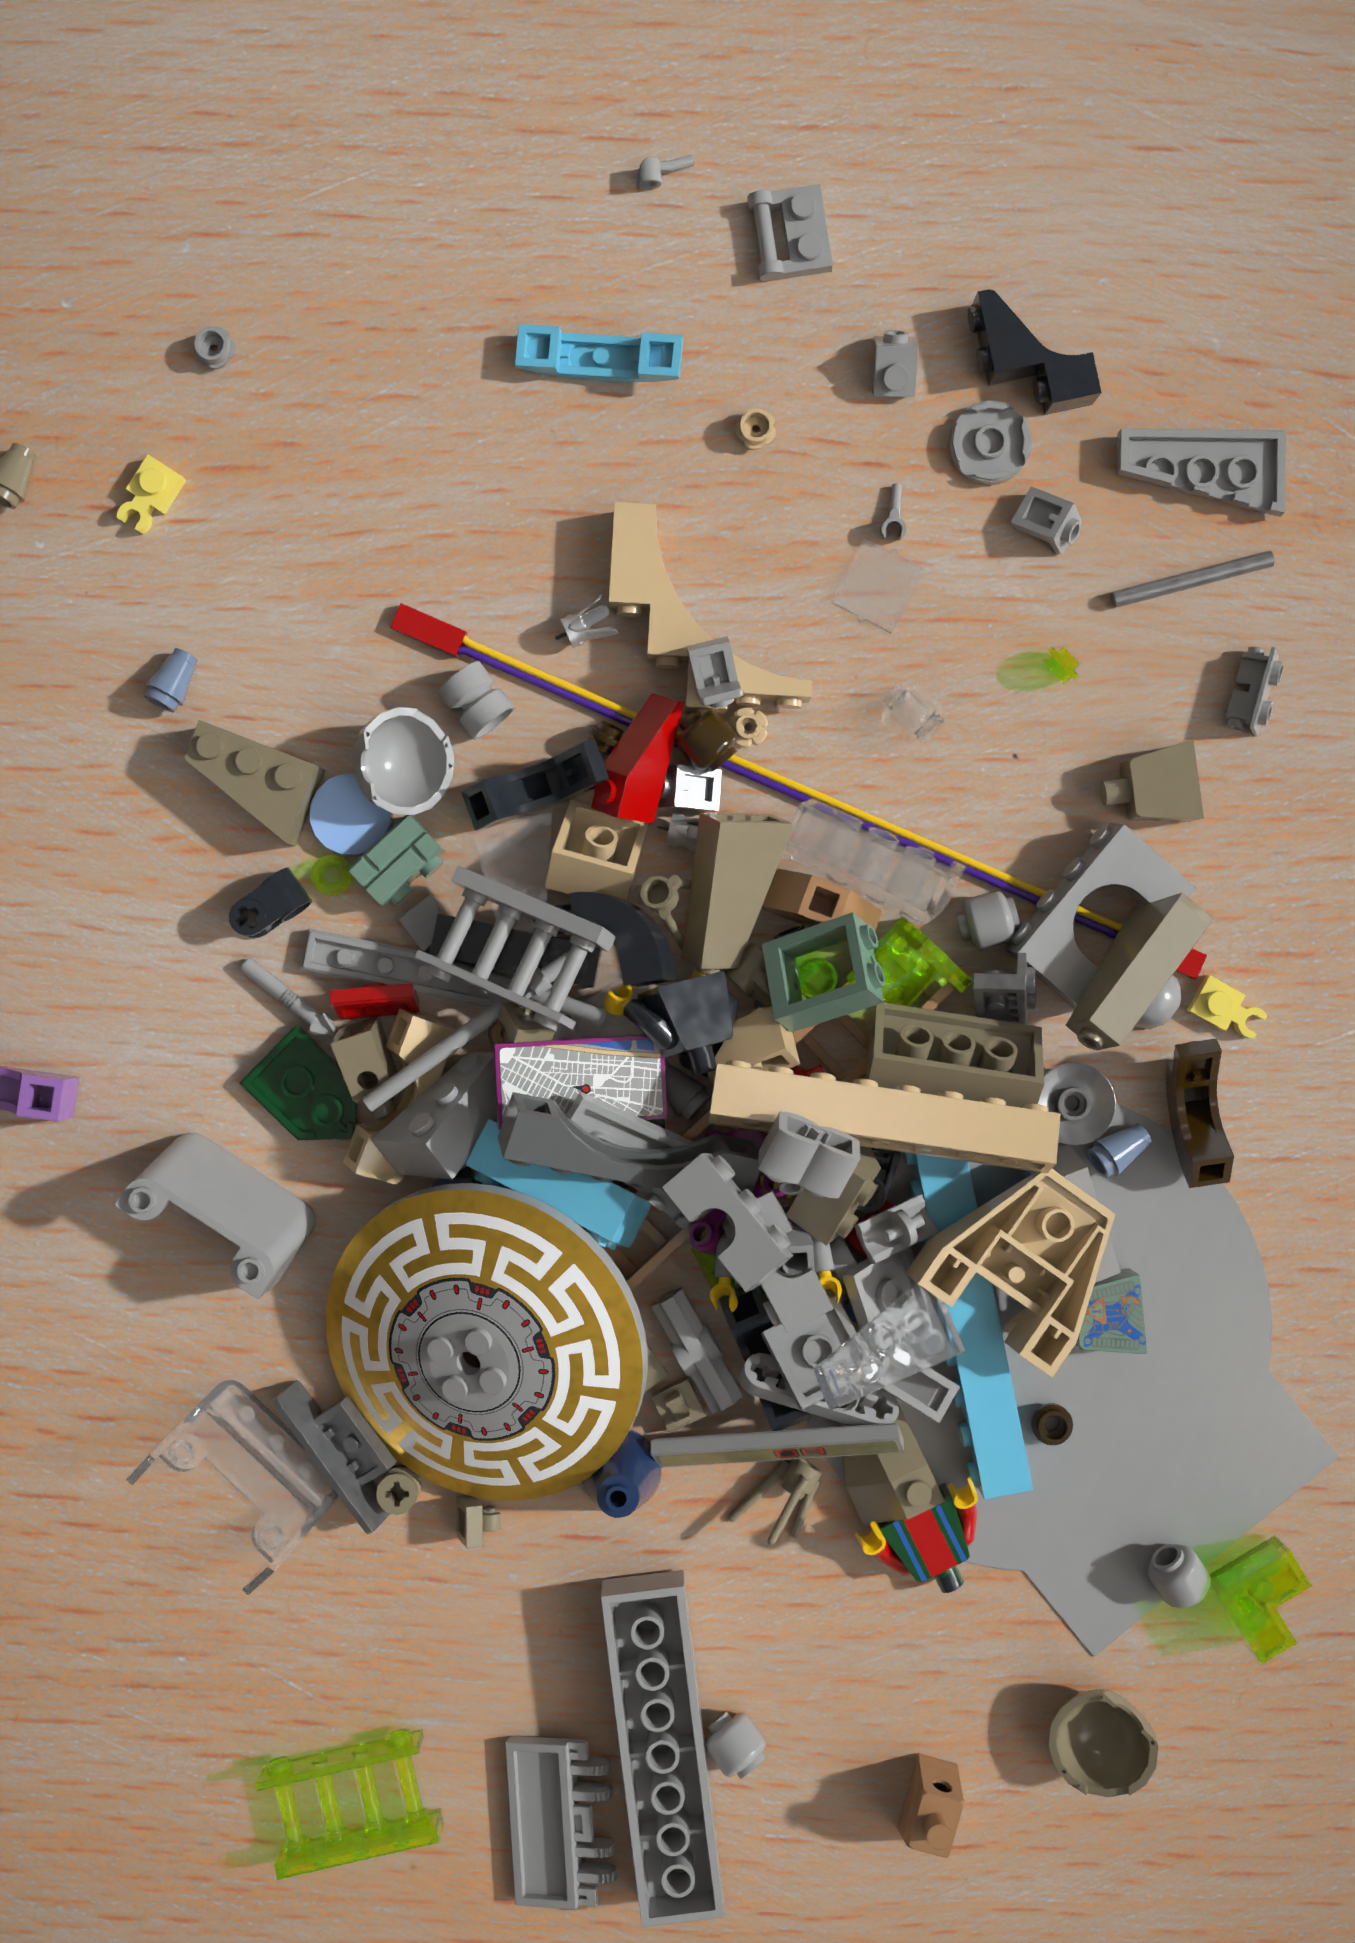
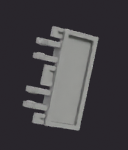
[505,1736,618,1910]

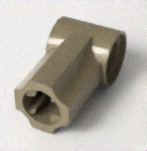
[724,942,807,1007]

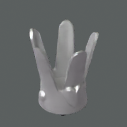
[555,594,619,648]
[657,813,699,852]

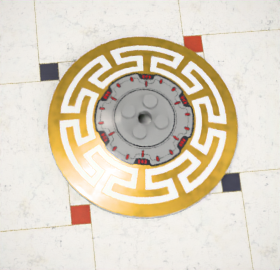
[326,1183,648,1501]

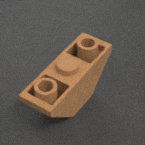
[761,868,882,943]

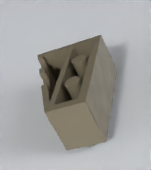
[184,720,325,846]

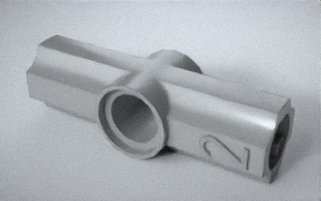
[651,1287,743,1414]

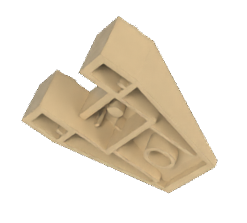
[905,1169,1116,1378]

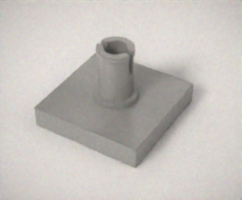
[842,1246,933,1353]
[761,1295,876,1411]

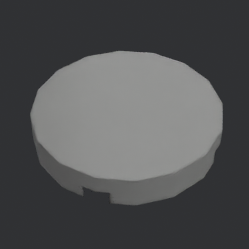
[948,400,1032,486]

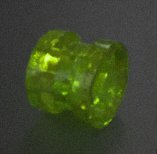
[797,958,837,998]

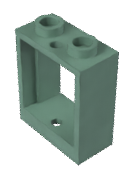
[762,912,885,1032]

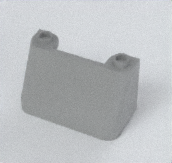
[114,1133,316,1299]

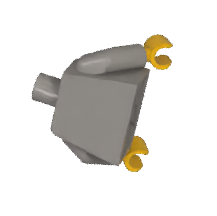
[710,1204,842,1312]

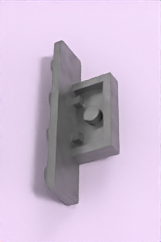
[272,1380,396,1534]

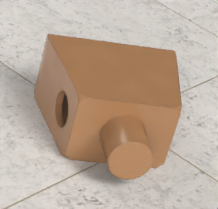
[897,1753,964,1858]

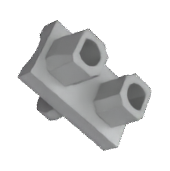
[854,1194,938,1264]

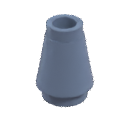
[144,648,198,713]
[1087,1123,1152,1178]

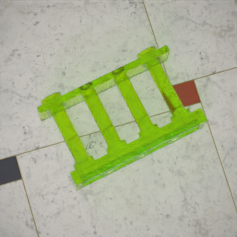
[255,1728,444,1880]

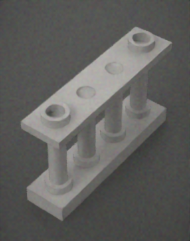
[415,865,616,1031]

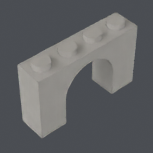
[1005,823,1196,1009]

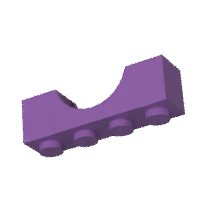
[0,1066,79,1122]

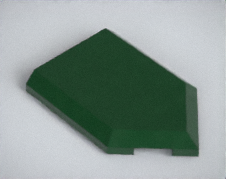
[239,1024,356,1140]

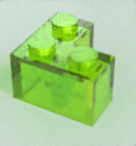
[1209,1535,1312,1665]

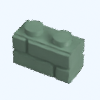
[347,815,446,906]

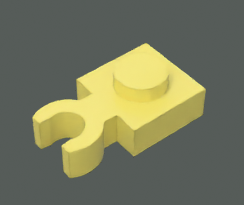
[116,454,187,535]
[1186,975,1267,1038]

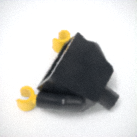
[604,968,738,1076]

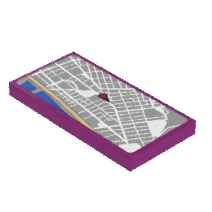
[493,1034,667,1130]

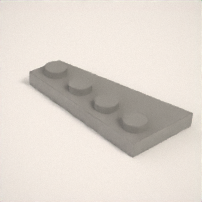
[1117,429,1286,517]
[566,1091,693,1230]

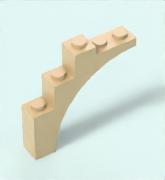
[609,502,812,714]

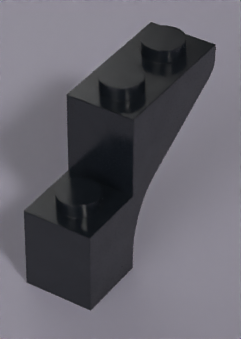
[967,289,1102,415]

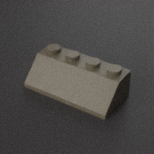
[866,1003,1044,1108]

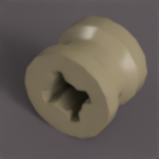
[376,1465,422,1515]

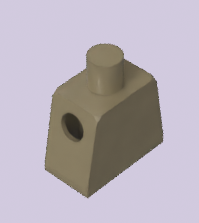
[1100,740,1204,822]
[330,1017,398,1118]

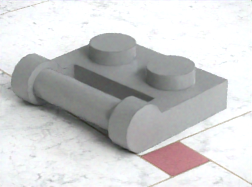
[747,184,833,281]

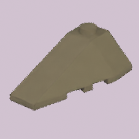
[835,1378,945,1525]

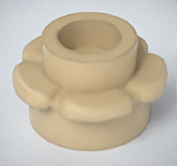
[736,408,776,449]
[728,707,768,748]

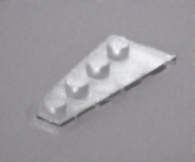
[813,1283,966,1410]

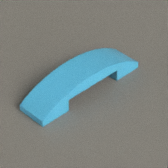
[515,324,683,382]

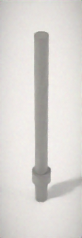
[362,950,569,1111]

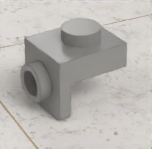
[872,330,919,397]
[686,636,743,708]

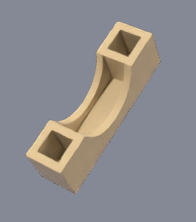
[343,1008,456,1186]

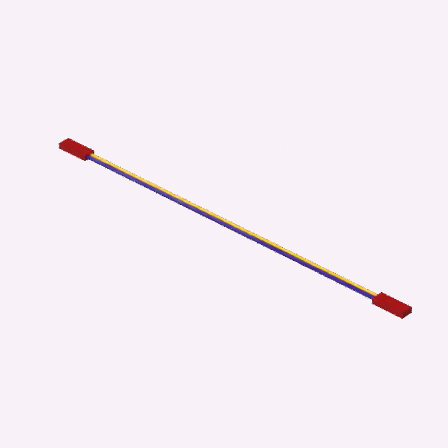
[390,603,1207,979]

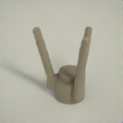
[635,875,691,950]
[729,1459,823,1545]

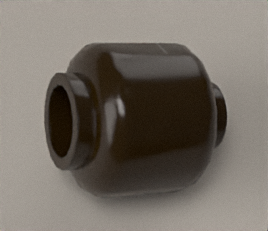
[676,709,737,772]

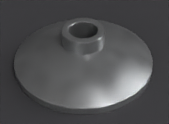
[1038,1063,1116,1145]

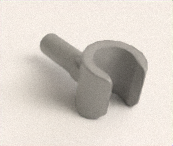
[638,155,694,190]
[880,483,906,541]

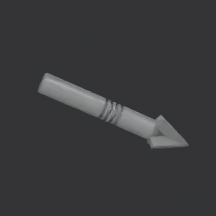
[240,958,337,1038]

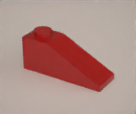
[591,693,685,823]

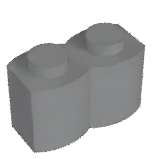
[758,1111,861,1198]

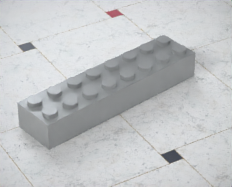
[601,1570,725,1928]

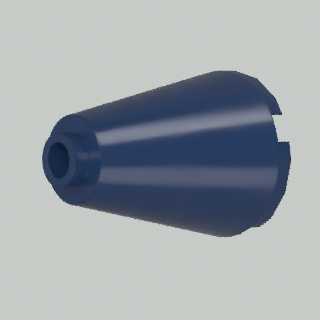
[582,1430,661,1518]

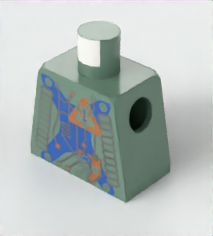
[1075,1268,1147,1354]

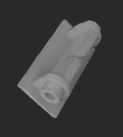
[1225,647,1284,736]

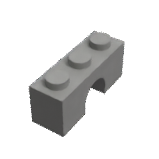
[662,1153,793,1292]
[723,1190,833,1333]

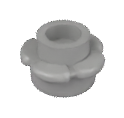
[194,327,235,369]

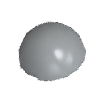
[353,707,454,815]

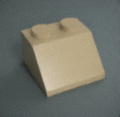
[545,800,649,901]

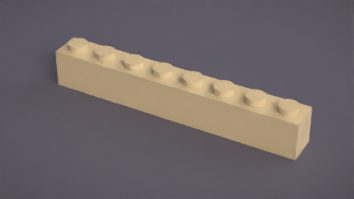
[709,1060,1061,1173]

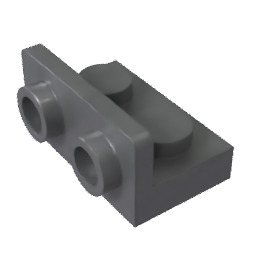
[973,953,1036,1025]

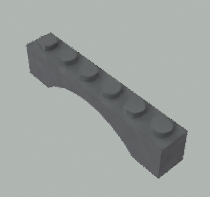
[498,1092,760,1193]

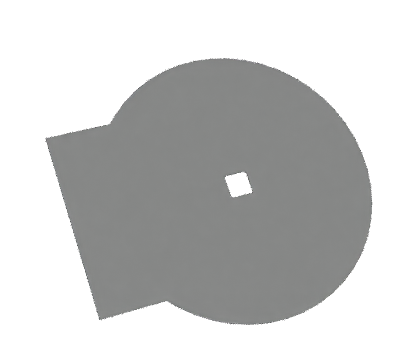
[807,1095,1339,1657]

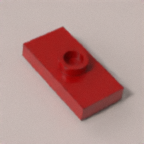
[330,982,420,1020]

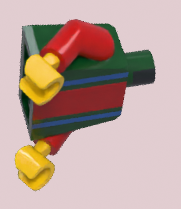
[855,1477,978,1593]

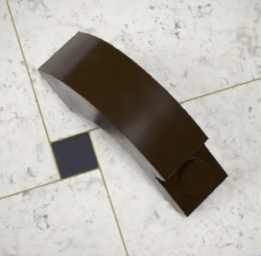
[1166,1038,1234,1188]

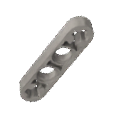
[739,1353,899,1426]

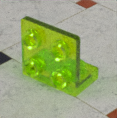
[847,916,972,1006]

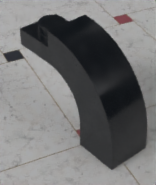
[461,739,609,831]
[533,892,677,987]
[719,1286,812,1431]

